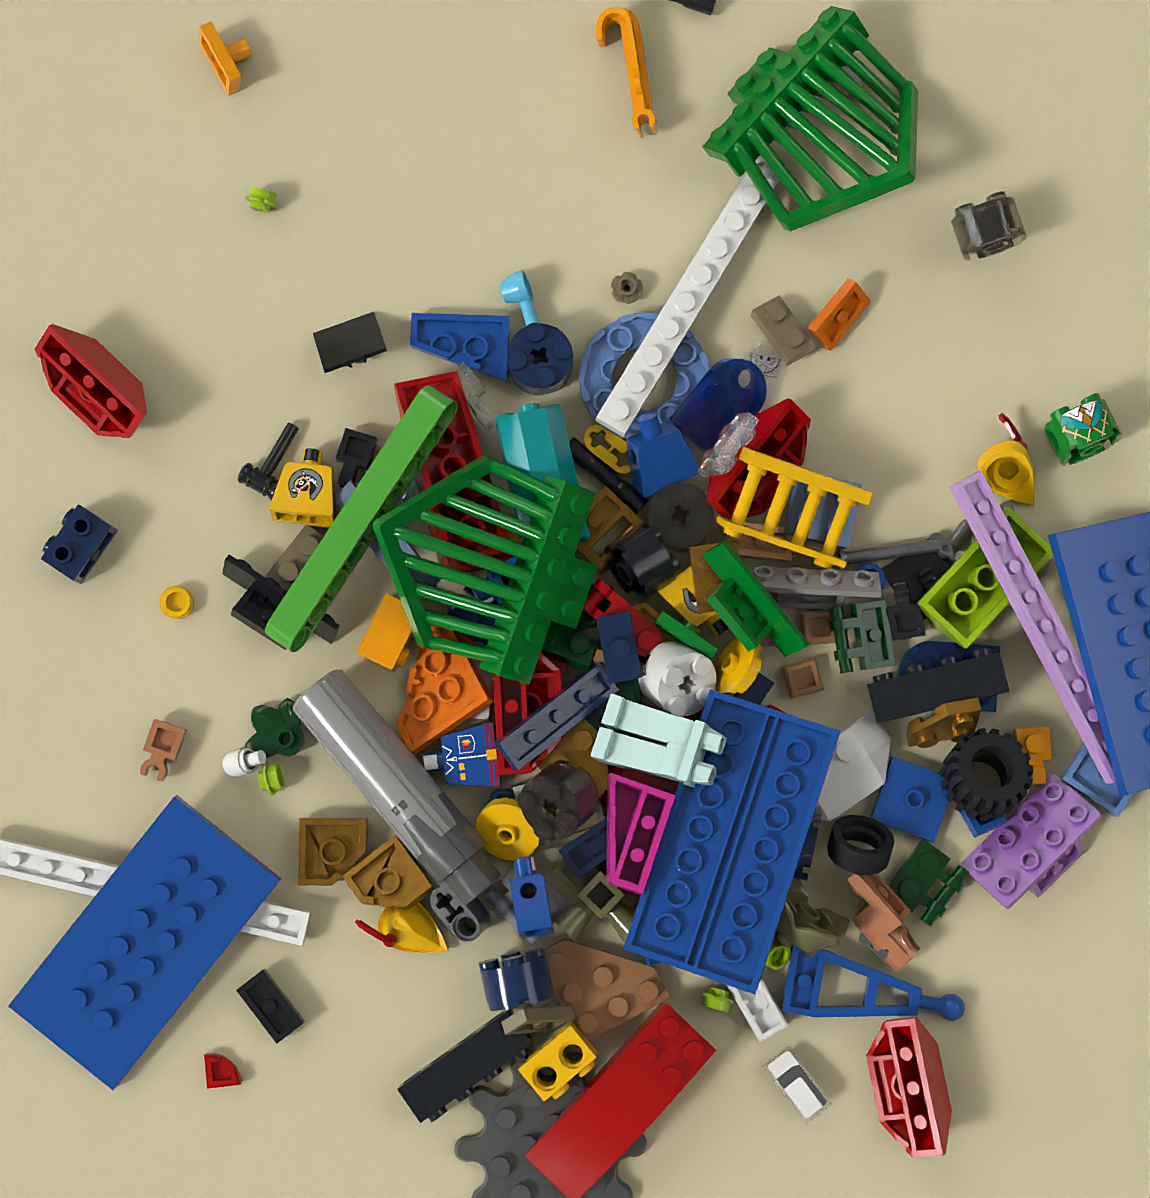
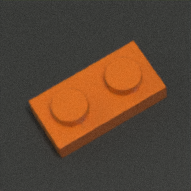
[807,278,871,351]

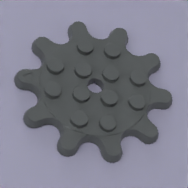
[454,1052,647,1198]

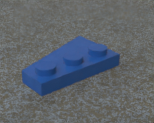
[410,313,510,383]

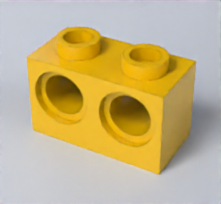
[518,1021,597,1101]

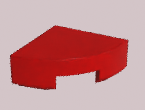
[204,1053,242,1089]

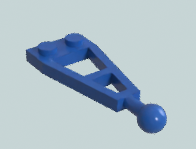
[780,944,965,1021]

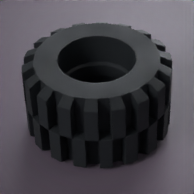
[940,728,1034,821]

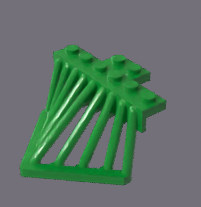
[702,6,918,232]
[373,455,598,685]

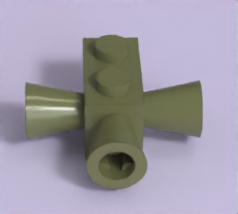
[551,858,636,942]

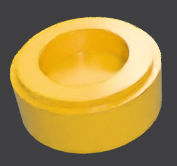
[159,586,195,619]

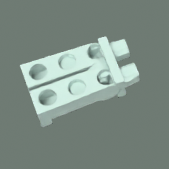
[591,694,727,788]

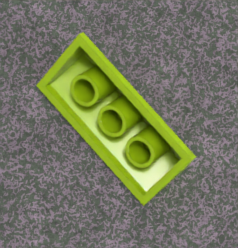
[917,506,1053,649]

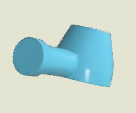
[500,270,540,326]

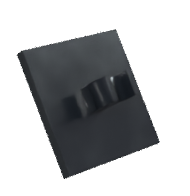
[313,312,387,373]
[882,538,954,620]

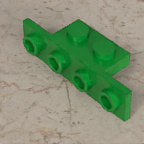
[702,540,810,657]

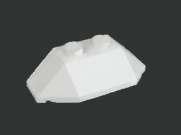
[815,710,891,821]

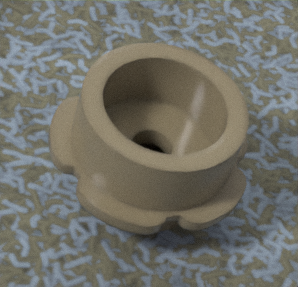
[611,272,643,304]

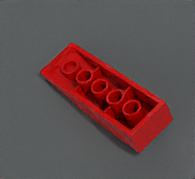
[394,371,511,573]
[524,1003,717,1198]

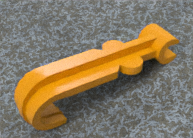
[596,6,658,138]

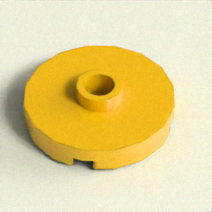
[714,638,763,697]
[475,798,542,861]

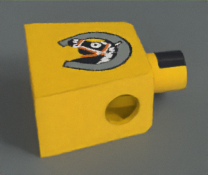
[269,448,336,528]
[656,566,729,638]

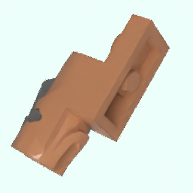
[847,873,921,972]

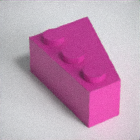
[606,773,675,895]

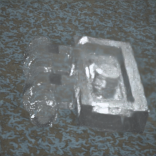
[697,412,759,478]

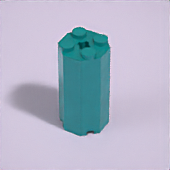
[495,403,590,544]

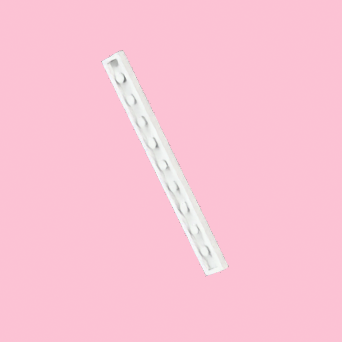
[595,156,787,437]
[0,837,312,946]

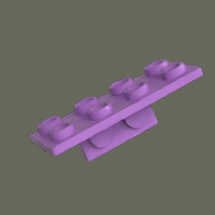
[961,774,1102,909]

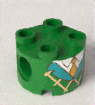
[1044,393,1122,466]

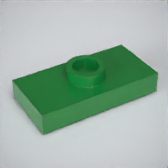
[655,611,718,660]

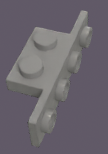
[747,565,881,610]

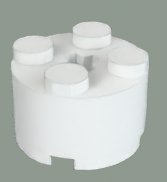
[638,641,716,717]

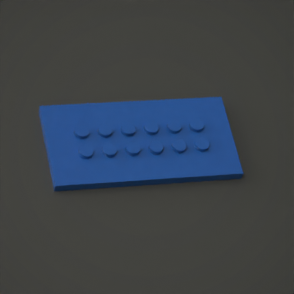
[1048,512,1150,796]
[623,689,840,995]
[8,795,282,1090]

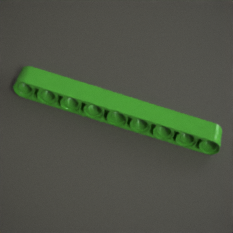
[265,385,458,652]

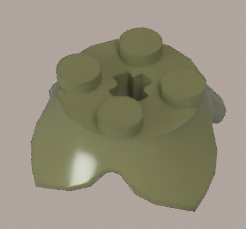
[775,878,849,958]

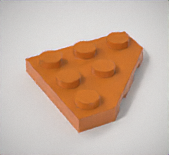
[396,625,494,755]

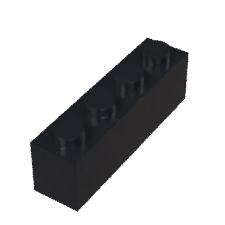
[867,648,1010,724]
[397,1009,533,1123]

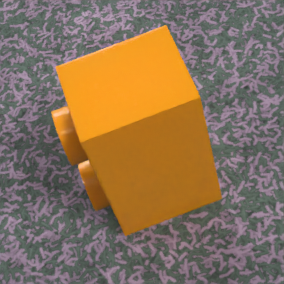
[356,593,414,672]

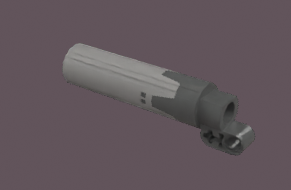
[293,669,502,942]

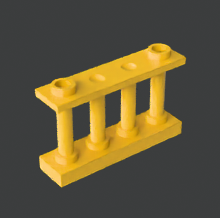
[715,446,873,569]

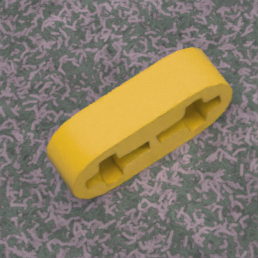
[584,424,631,476]

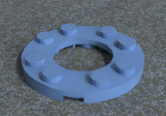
[579,313,710,441]

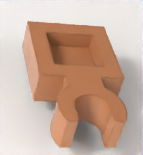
[140,719,188,781]

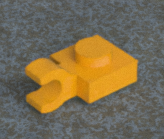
[1013,727,1052,785]

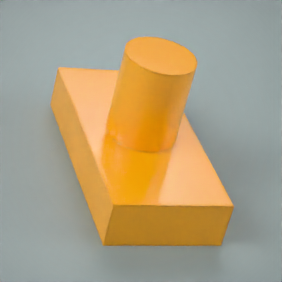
[198,22,252,96]

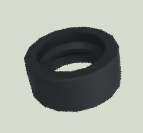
[827,815,895,875]

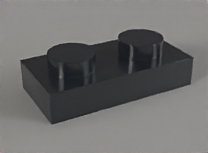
[236,968,305,1044]

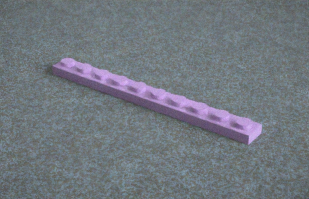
[949,470,1115,784]

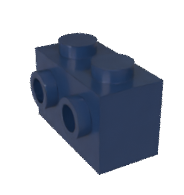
[41,504,118,584]

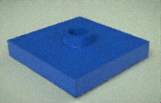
[870,757,949,842]

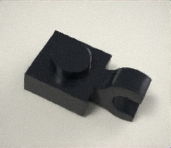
[335,428,378,488]
[887,580,926,641]

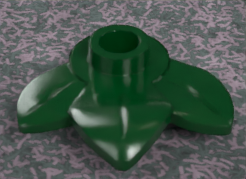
[245,698,305,758]

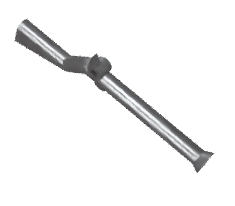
[838,499,1015,569]

